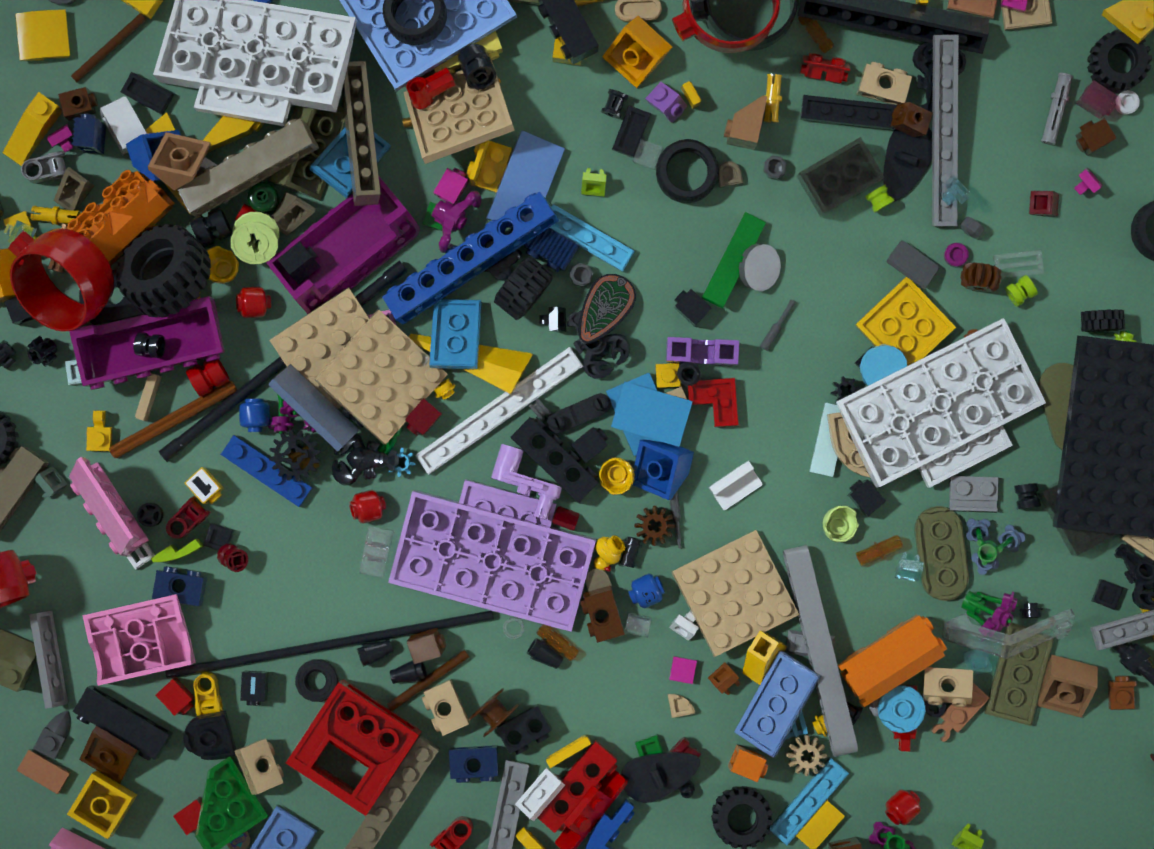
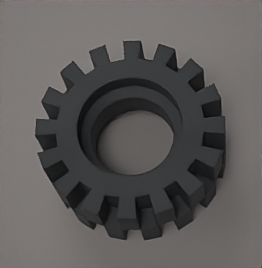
[1081,309,1125,332]

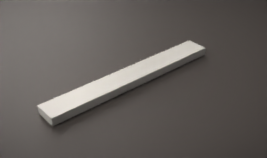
[415,347,583,475]

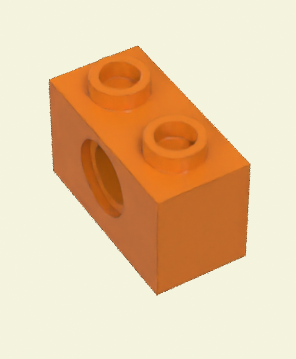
[728,744,768,782]

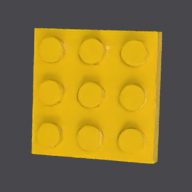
[855,277,956,366]

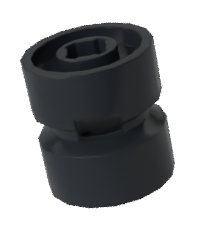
[458,44,496,90]
[190,207,233,247]

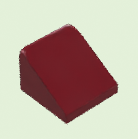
[1029,191,1059,217]
[552,506,580,531]

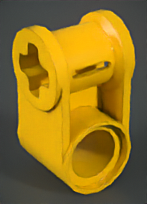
[193,672,223,716]

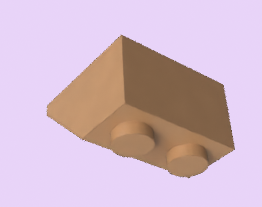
[724,96,768,150]
[1037,655,1098,718]

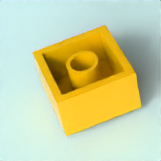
[67,771,138,839]

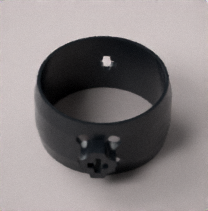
[690,0,799,51]

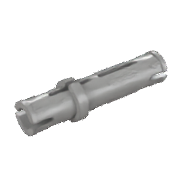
[1041,73,1074,145]

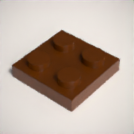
[79,726,138,784]

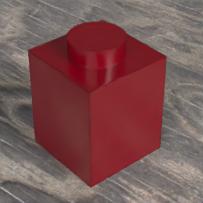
[405,398,443,436]

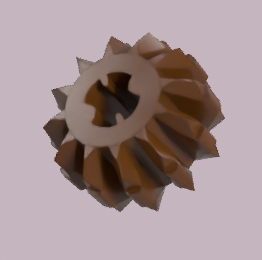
[960,262,1002,292]
[634,506,675,546]

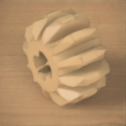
[786,735,827,776]

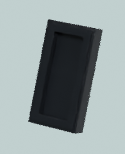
[120,72,174,116]
[612,105,651,158]

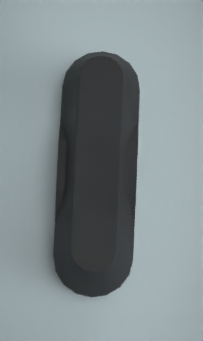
[547,393,611,433]

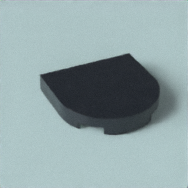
[183,711,236,760]

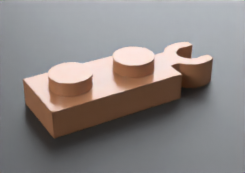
[931,683,989,742]

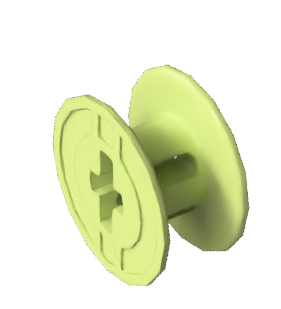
[231,212,280,264]

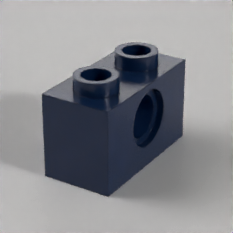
[152,566,207,606]
[449,745,499,783]

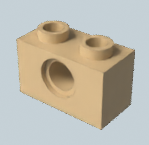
[856,62,912,105]
[923,667,973,707]
[422,679,470,736]
[234,739,284,795]

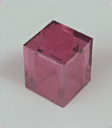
[1076,80,1117,119]

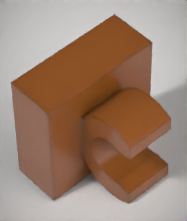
[708,662,740,695]

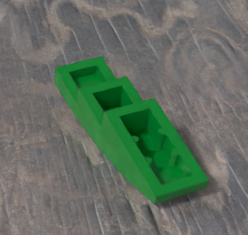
[702,212,766,309]

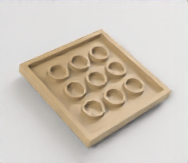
[403,60,515,164]
[269,287,369,409]
[315,310,448,444]
[671,530,799,657]

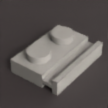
[949,476,998,512]

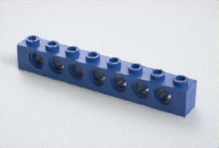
[382,192,560,325]

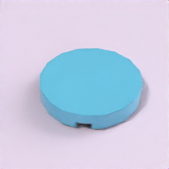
[860,344,907,386]
[877,685,926,733]

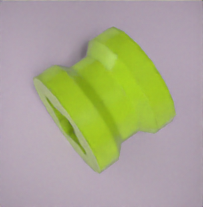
[865,185,895,213]

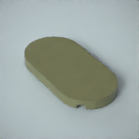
[1038,363,1074,450]
[914,506,969,601]

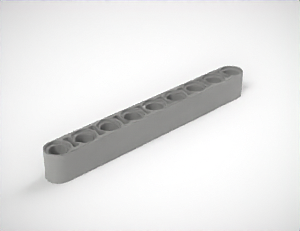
[783,545,858,757]

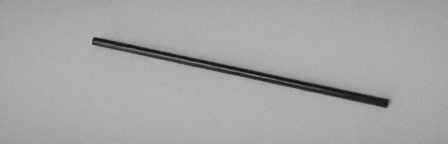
[165,610,494,679]

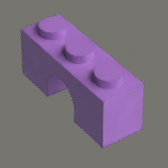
[666,337,739,366]

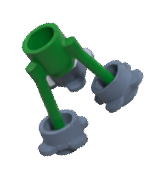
[966,518,1026,575]

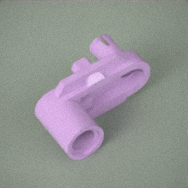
[491,444,562,520]

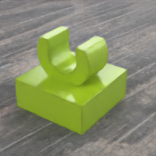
[581,168,607,197]
[951,823,984,849]

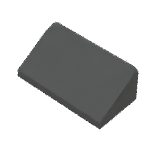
[886,240,939,289]

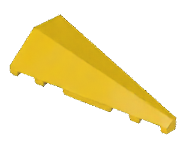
[409,334,533,395]

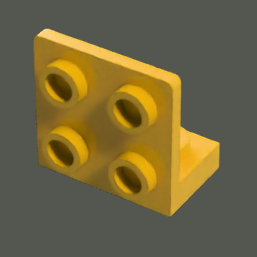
[467,140,512,193]

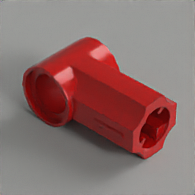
[406,67,456,109]

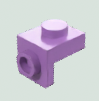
[645,81,687,123]

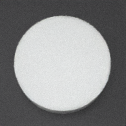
[1114,90,1140,115]

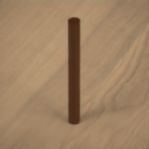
[71,13,146,83]
[387,649,470,711]

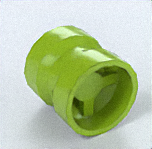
[1005,275,1038,307]

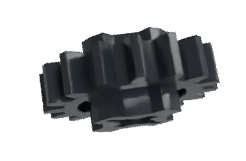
[269,430,321,481]

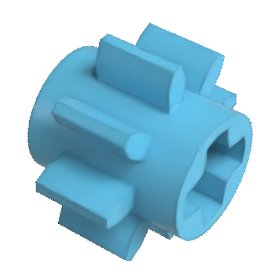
[389,448,416,477]

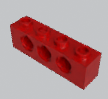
[537,739,618,833]

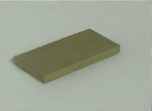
[984,623,1055,726]

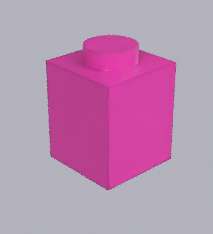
[433,167,469,205]

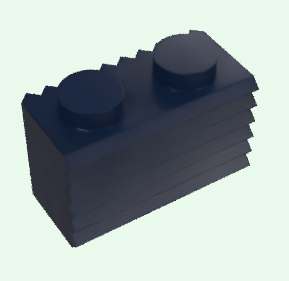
[72,114,106,154]
[524,228,579,272]

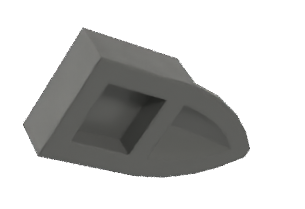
[33,711,70,759]

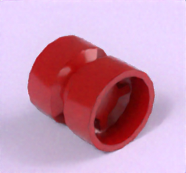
[186,359,230,397]

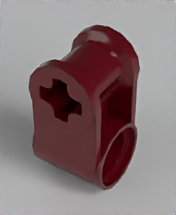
[166,496,211,539]

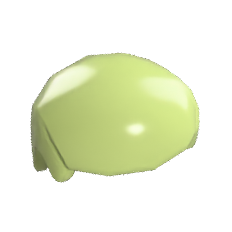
[822,506,859,542]

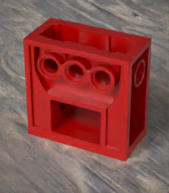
[286,679,422,816]

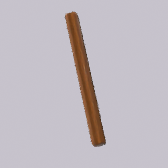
[109,381,237,458]

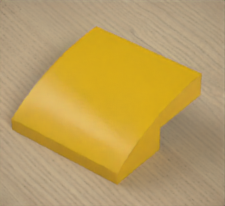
[15,9,70,61]

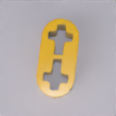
[515,827,546,849]

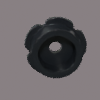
[1020,603,1043,618]

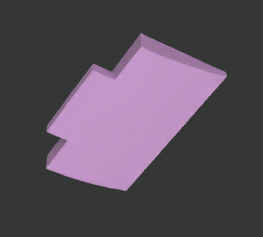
[388,479,596,632]

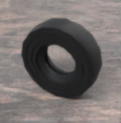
[295,659,338,702]

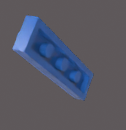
[220,435,313,507]

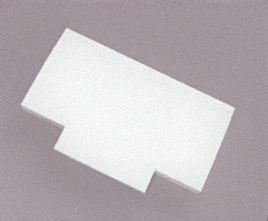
[153,0,357,126]
[836,318,1046,488]

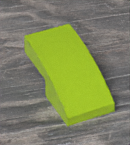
[151,539,204,562]

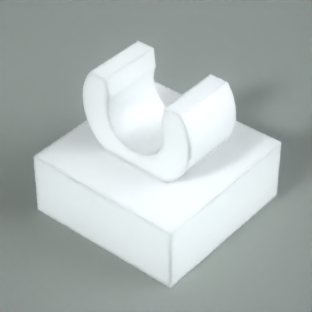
[669,610,699,641]

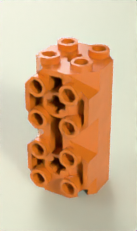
[67,170,175,266]
[838,615,947,707]

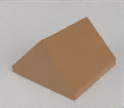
[148,132,211,190]

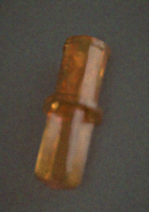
[855,535,903,567]

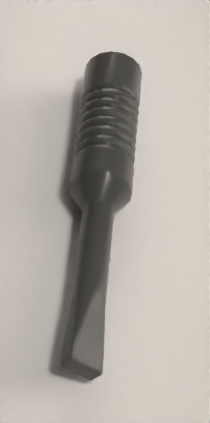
[760,300,796,351]
[670,491,681,548]

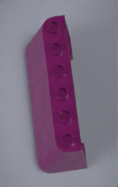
[267,175,420,314]
[69,296,224,390]

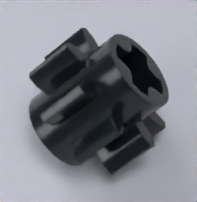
[28,336,57,367]
[0,340,16,369]
[830,376,860,403]

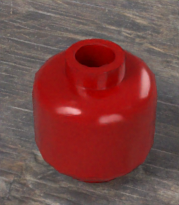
[236,287,271,318]
[349,490,386,524]
[885,790,921,825]

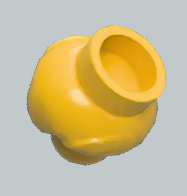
[594,535,625,572]

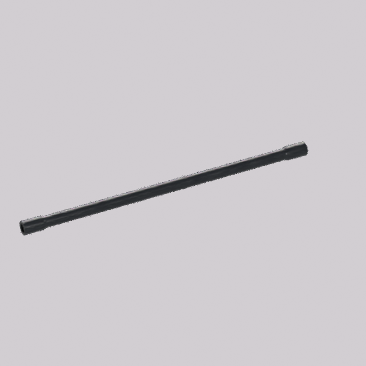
[159,260,408,462]

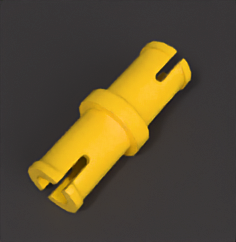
[763,74,782,123]
[31,206,81,225]

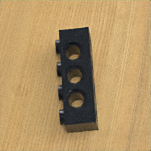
[510,417,598,503]

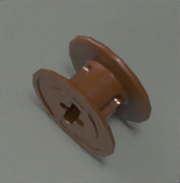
[468,688,519,737]

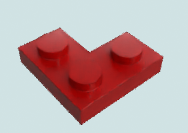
[688,378,738,427]

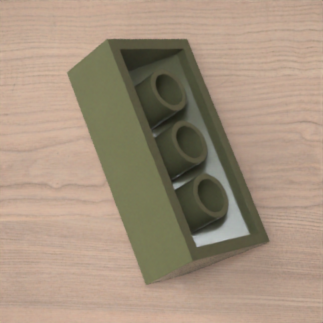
[269,106,345,200]
[0,628,37,692]

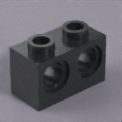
[496,704,552,755]

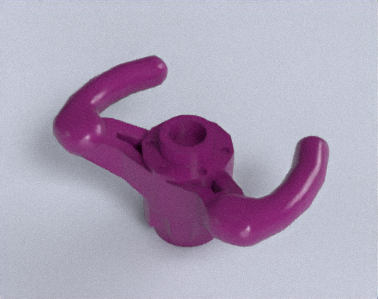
[432,191,482,254]

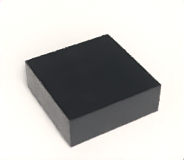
[203,523,234,551]
[1091,579,1123,610]

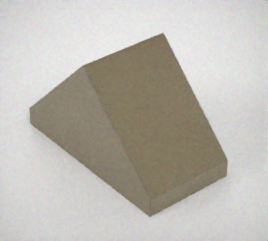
[53,167,94,211]
[271,192,315,236]

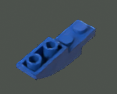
[585,799,635,849]

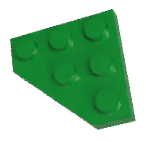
[195,756,268,849]

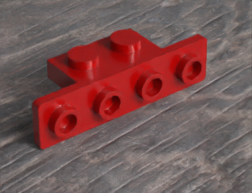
[555,770,628,849]

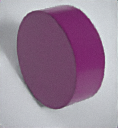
[944,243,969,267]

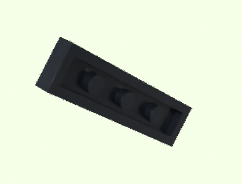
[800,95,897,130]

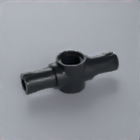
[1112,642,1154,686]

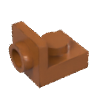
[1108,676,1137,710]

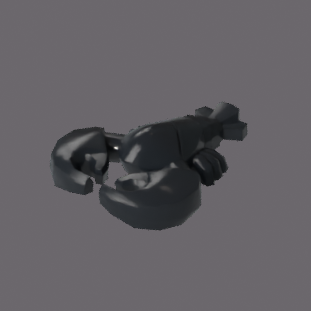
[912,43,966,112]
[567,310,631,379]
[332,433,399,486]
[1114,544,1154,610]

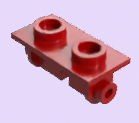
[800,53,850,83]

